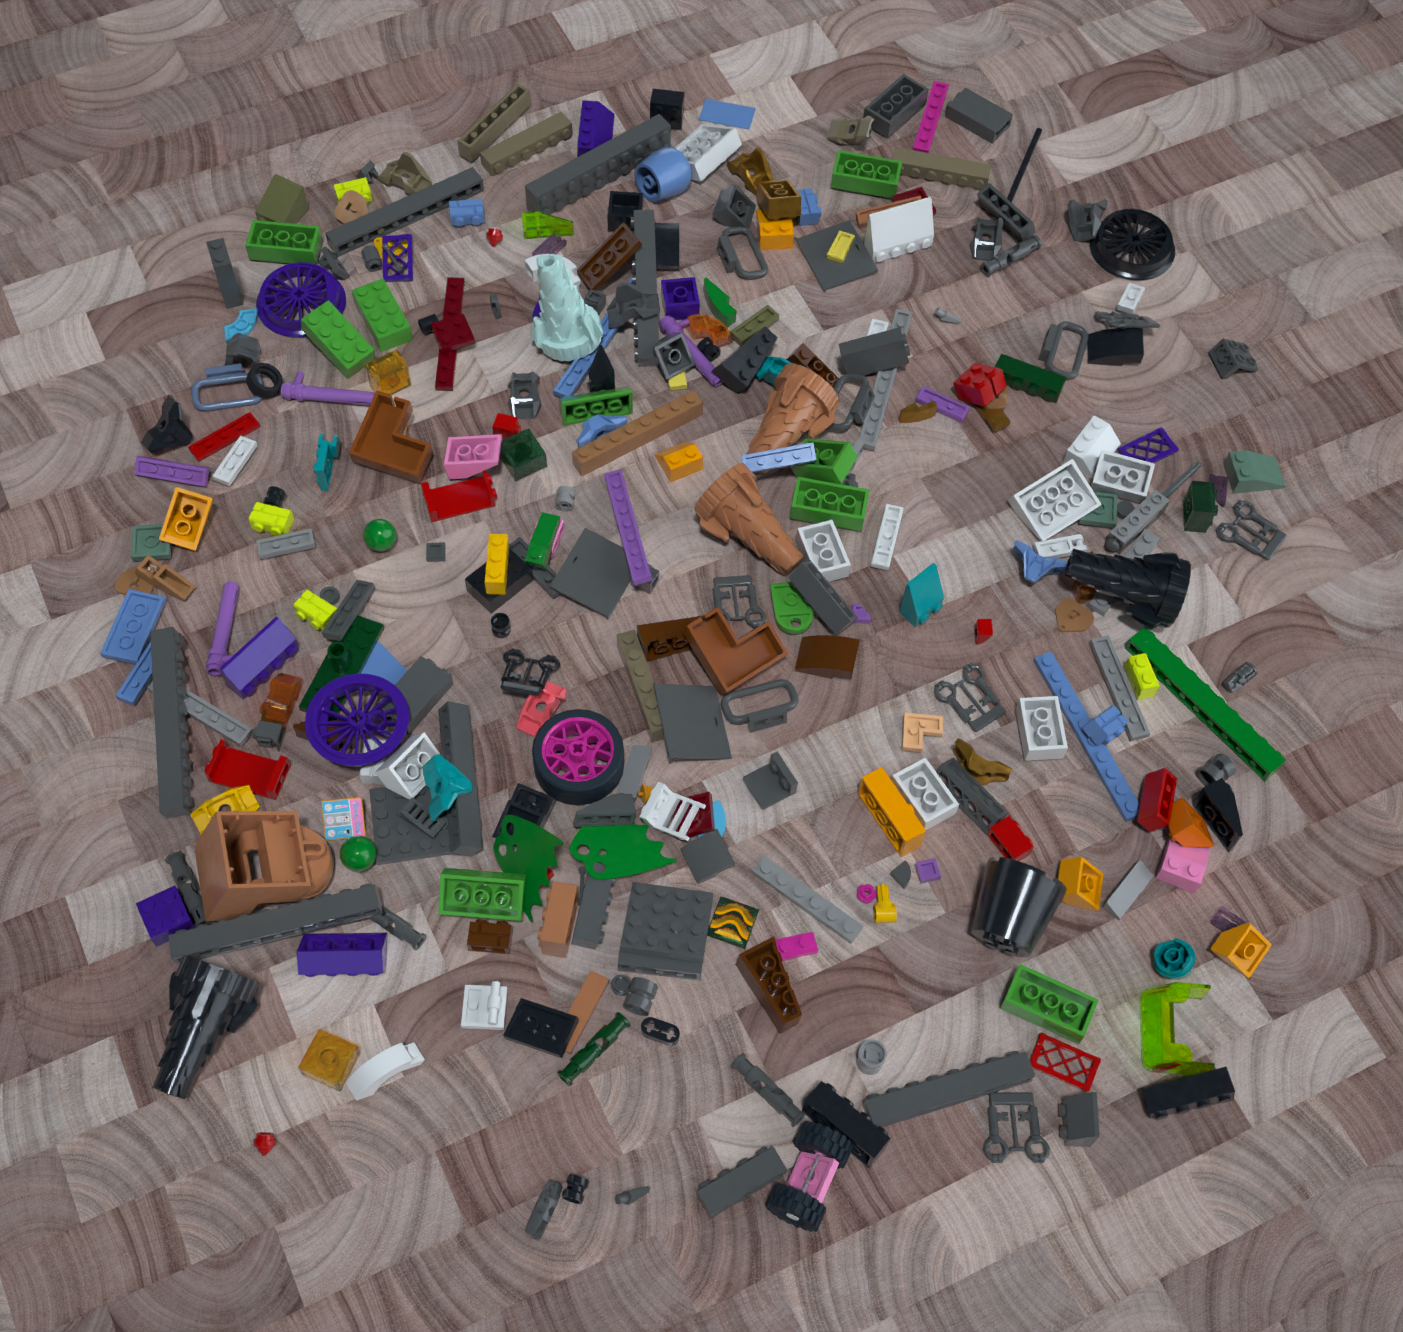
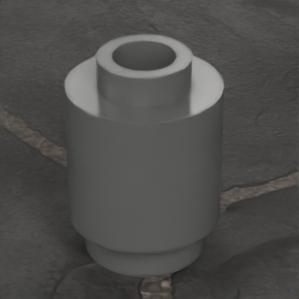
[361,246,382,272]

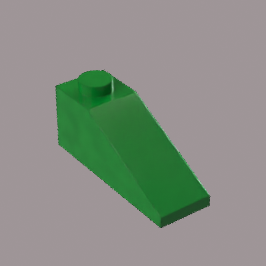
[525,512,561,570]

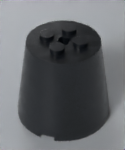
[971,857,1067,957]

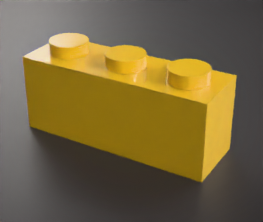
[485,534,509,595]

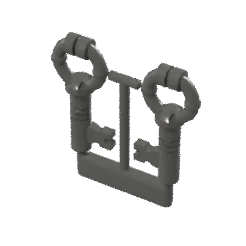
[1094,311,1160,329]
[1216,500,1287,560]
[712,575,767,627]
[935,663,1006,732]
[983,1092,1050,1163]

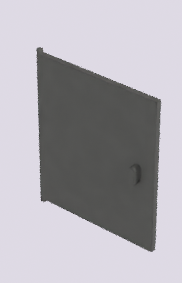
[795,220,878,292]
[550,528,631,620]
[653,682,732,760]

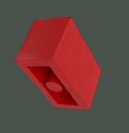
[987,816,1034,861]

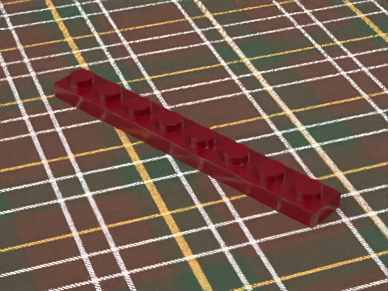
[435,277,465,391]

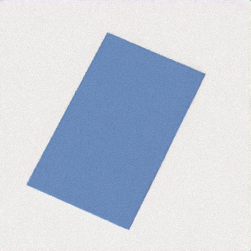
[699,99,756,129]
[361,641,407,685]

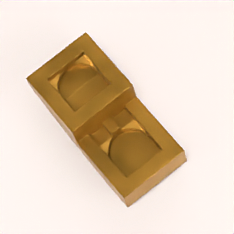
[898,400,937,423]
[976,406,1011,431]

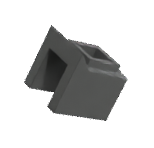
[584,289,606,316]
[252,720,285,752]

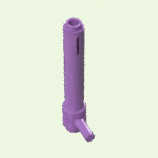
[659,316,723,387]
[281,371,375,406]
[205,581,239,676]

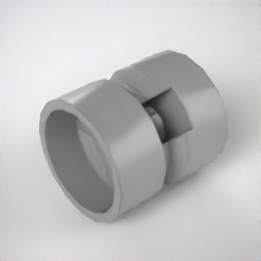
[856,1039,887,1075]

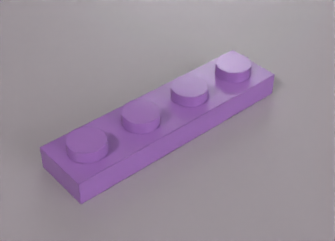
[135,456,209,487]

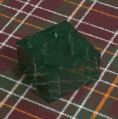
[499,428,547,481]
[1183,481,1218,533]

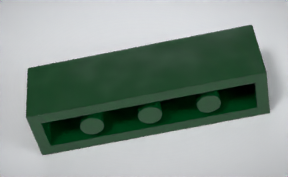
[995,353,1067,403]

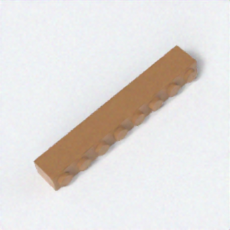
[572,390,703,476]

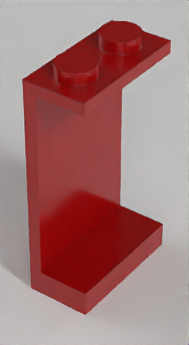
[421,470,497,523]
[204,739,291,800]

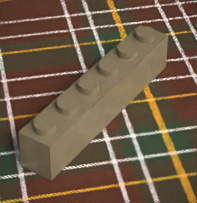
[457,83,531,162]
[480,112,573,176]
[893,147,991,190]
[617,629,665,743]

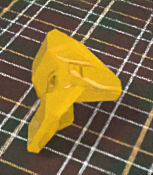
[190,785,260,835]

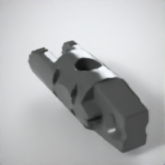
[525,1180,563,1240]

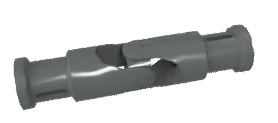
[980,235,1042,277]
[165,851,213,928]
[369,905,426,950]
[731,1053,806,1128]

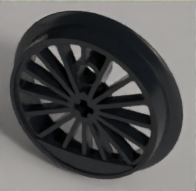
[1090,209,1175,280]

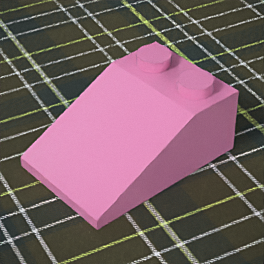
[444,434,502,479]
[1156,836,1210,893]

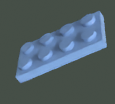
[100,589,166,664]

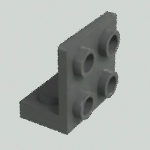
[1208,338,1258,379]
[743,751,798,810]

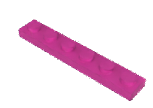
[913,81,949,153]

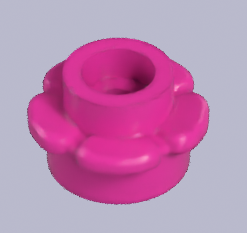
[857,884,877,904]

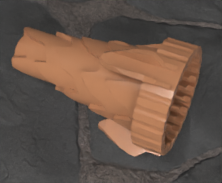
[741,363,839,476]
[694,463,805,576]

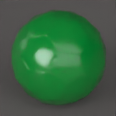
[363,519,396,552]
[339,835,377,872]

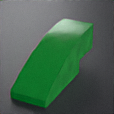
[703,277,737,329]

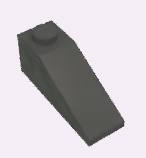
[573,793,636,827]

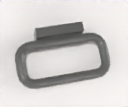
[716,226,768,278]
[1038,321,1088,379]
[827,374,875,431]
[721,679,799,733]

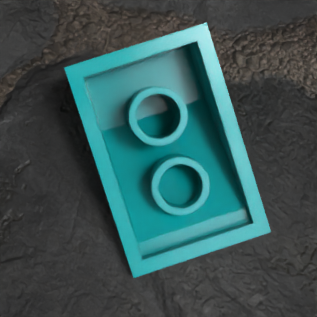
[899,562,944,627]

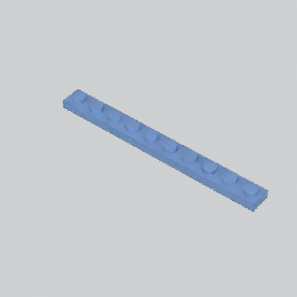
[553,273,635,398]
[1034,651,1140,822]

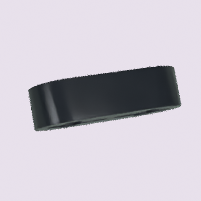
[641,1017,680,1046]

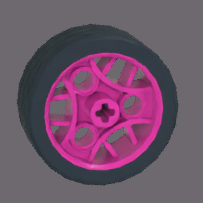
[532,709,624,805]

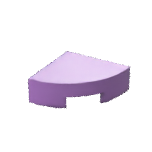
[852,603,871,624]

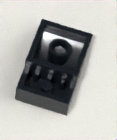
[655,223,679,271]
[1087,328,1144,366]
[492,783,557,847]

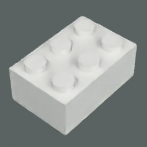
[1090,450,1155,503]
[796,520,851,582]
[1015,696,1068,761]
[891,757,959,831]

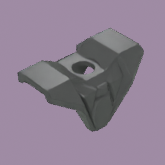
[1068,199,1108,242]
[970,217,1003,261]
[607,283,660,328]
[224,333,261,368]
[507,371,541,419]

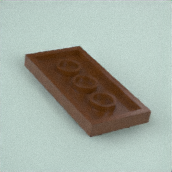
[577,222,642,291]

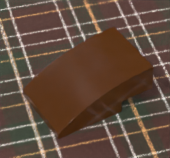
[795,635,860,679]

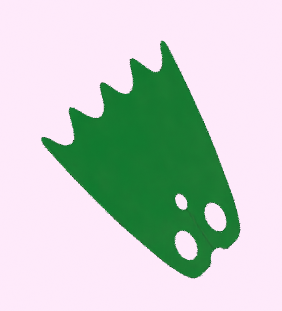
[493,815,564,922]
[569,823,677,879]

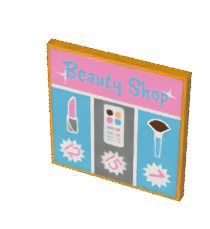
[321,797,366,841]

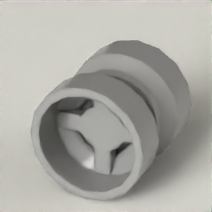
[555,486,575,511]

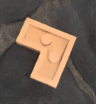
[902,713,943,752]

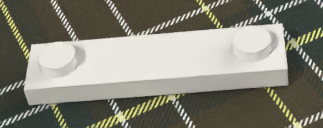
[870,504,904,571]

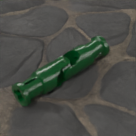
[557,1012,631,1086]

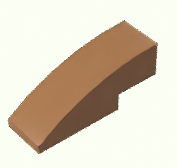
[135,555,196,601]

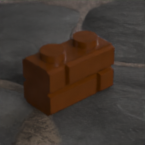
[467,919,513,954]

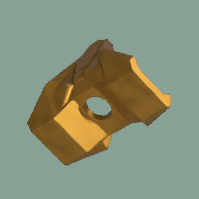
[726,147,773,195]
[953,738,1012,786]

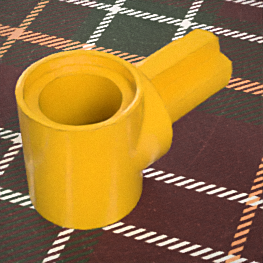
[874,884,897,923]

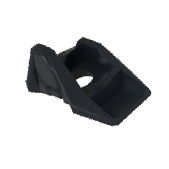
[141,395,193,453]

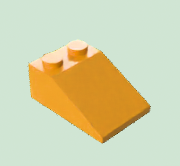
[755,210,794,250]
[159,487,213,551]

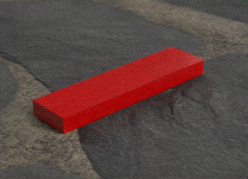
[188,412,260,462]

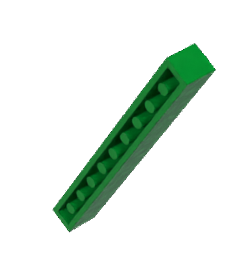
[1125,627,1286,782]

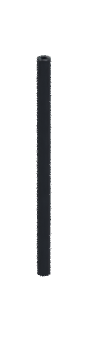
[1007,128,1042,203]

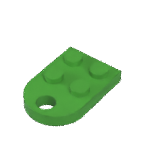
[770,582,813,634]

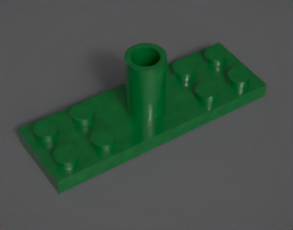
[299,615,385,721]

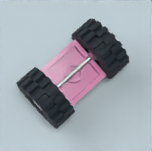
[766,1121,854,1232]

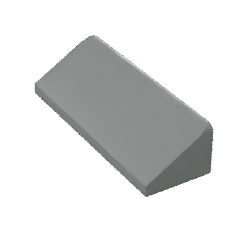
[617,745,652,803]
[1103,860,1154,920]

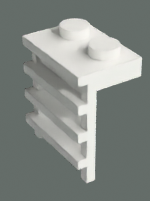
[640,782,706,841]

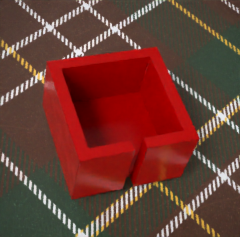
[953,362,1006,407]

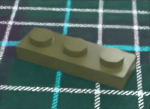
[730,305,779,345]

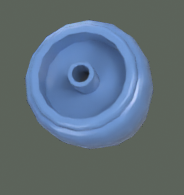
[634,147,692,202]

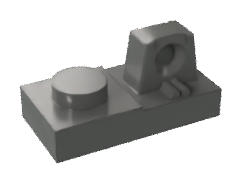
[318,247,350,280]

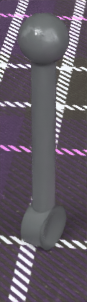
[382,244,403,273]
[578,866,587,906]

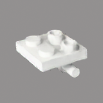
[461,981,508,1030]

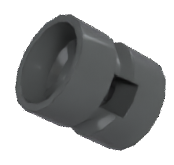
[1197,754,1236,787]
[623,977,658,1016]

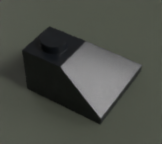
[587,345,615,393]

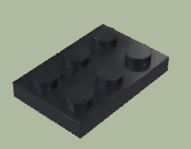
[503,998,579,1058]

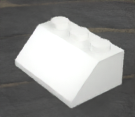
[1063,416,1121,479]
[375,732,442,800]

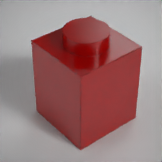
[492,413,521,442]

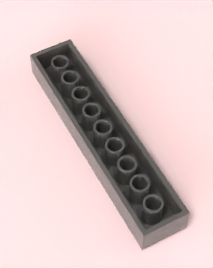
[525,114,671,221]

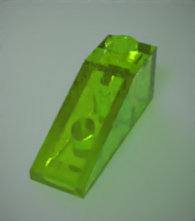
[522,211,574,239]

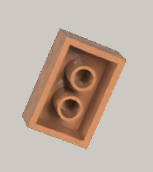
[537,881,579,958]

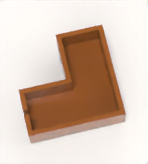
[349,390,433,484]
[681,607,789,695]

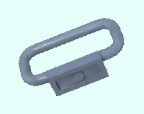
[191,363,263,411]

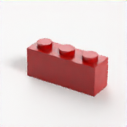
[1137,768,1177,832]

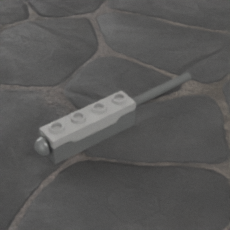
[1105,461,1201,555]

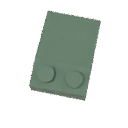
[1223,450,1286,494]

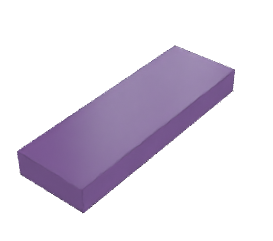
[915,386,970,423]

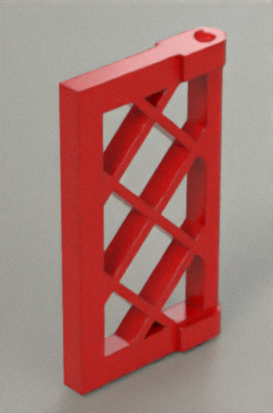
[1030,1032,1101,1093]

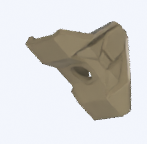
[827,116,874,145]
[377,152,432,195]

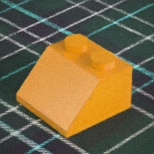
[655,441,703,483]
[1058,856,1104,911]

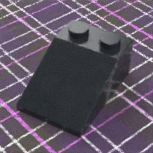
[1192,778,1243,853]

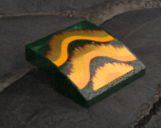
[707,896,760,949]

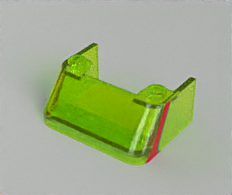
[1139,982,1215,1076]

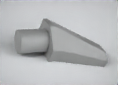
[934,307,962,324]

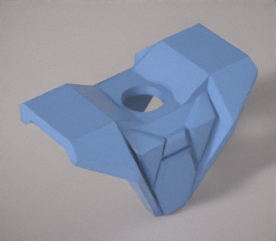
[576,414,627,448]
[1013,540,1067,583]

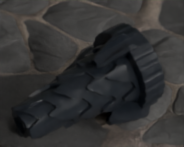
[1064,549,1191,630]
[152,955,259,1099]

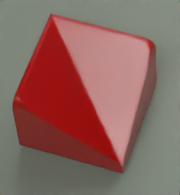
[974,619,993,645]

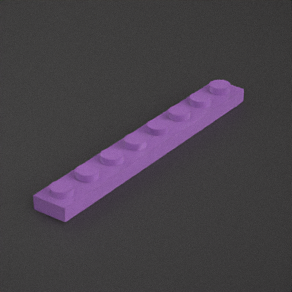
[604,469,652,586]

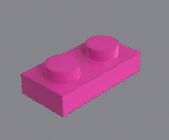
[775,932,818,961]

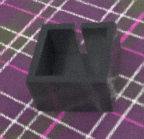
[650,89,685,130]
[607,191,643,231]

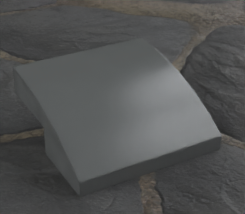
[680,829,735,884]

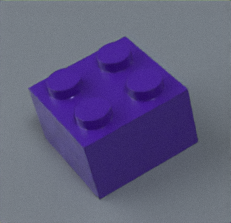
[661,277,700,319]
[136,885,195,947]

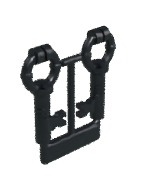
[500,648,561,696]

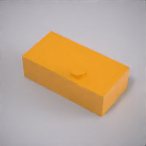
[858,767,926,858]

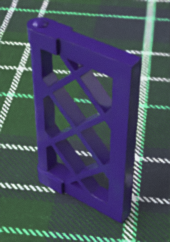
[382,234,413,282]
[1117,427,1179,463]

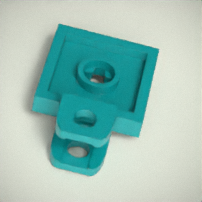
[313,434,340,492]

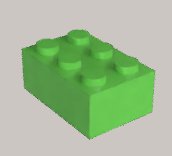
[790,438,858,484]

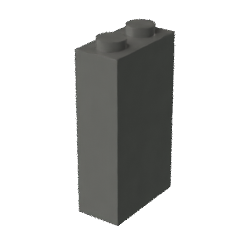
[945,88,1013,144]
[206,238,243,309]
[839,327,911,375]
[379,656,453,735]

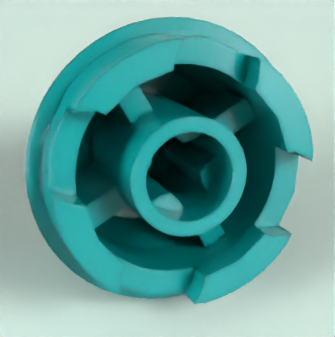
[1154,938,1196,980]

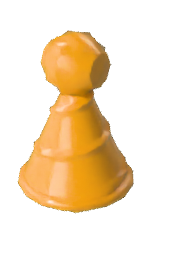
[637,784,653,804]

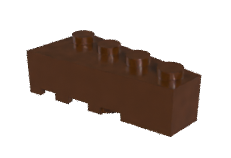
[637,616,701,662]
[736,936,802,1034]

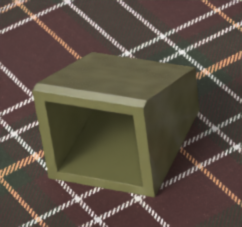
[255,174,309,224]

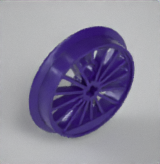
[256,262,346,337]
[305,674,409,767]

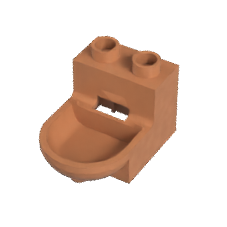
[194,811,334,922]

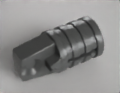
[1223,662,1258,692]

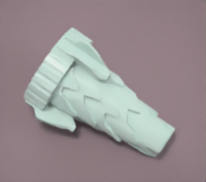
[530,254,603,361]

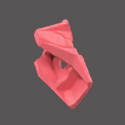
[516,680,567,737]

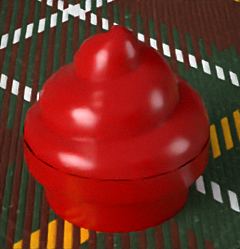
[486,228,503,247]
[253,1132,276,1156]

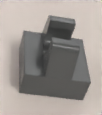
[356,160,378,184]

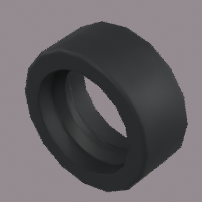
[246,363,283,398]

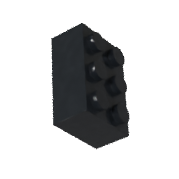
[465,548,533,614]

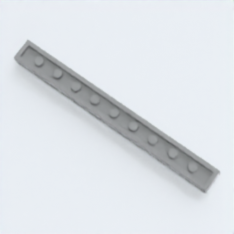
[859,309,913,451]

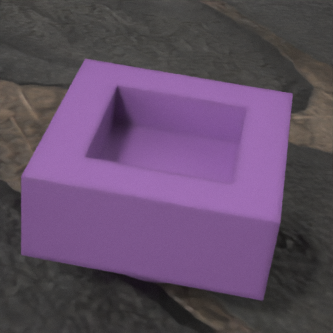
[915,858,941,884]

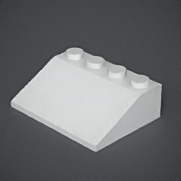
[675,124,742,181]
[864,197,934,263]
[1008,459,1102,541]

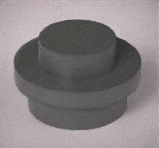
[611,975,631,996]

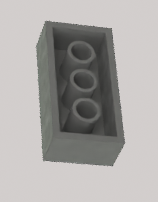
[863,74,929,138]

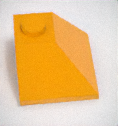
[1210,922,1272,978]

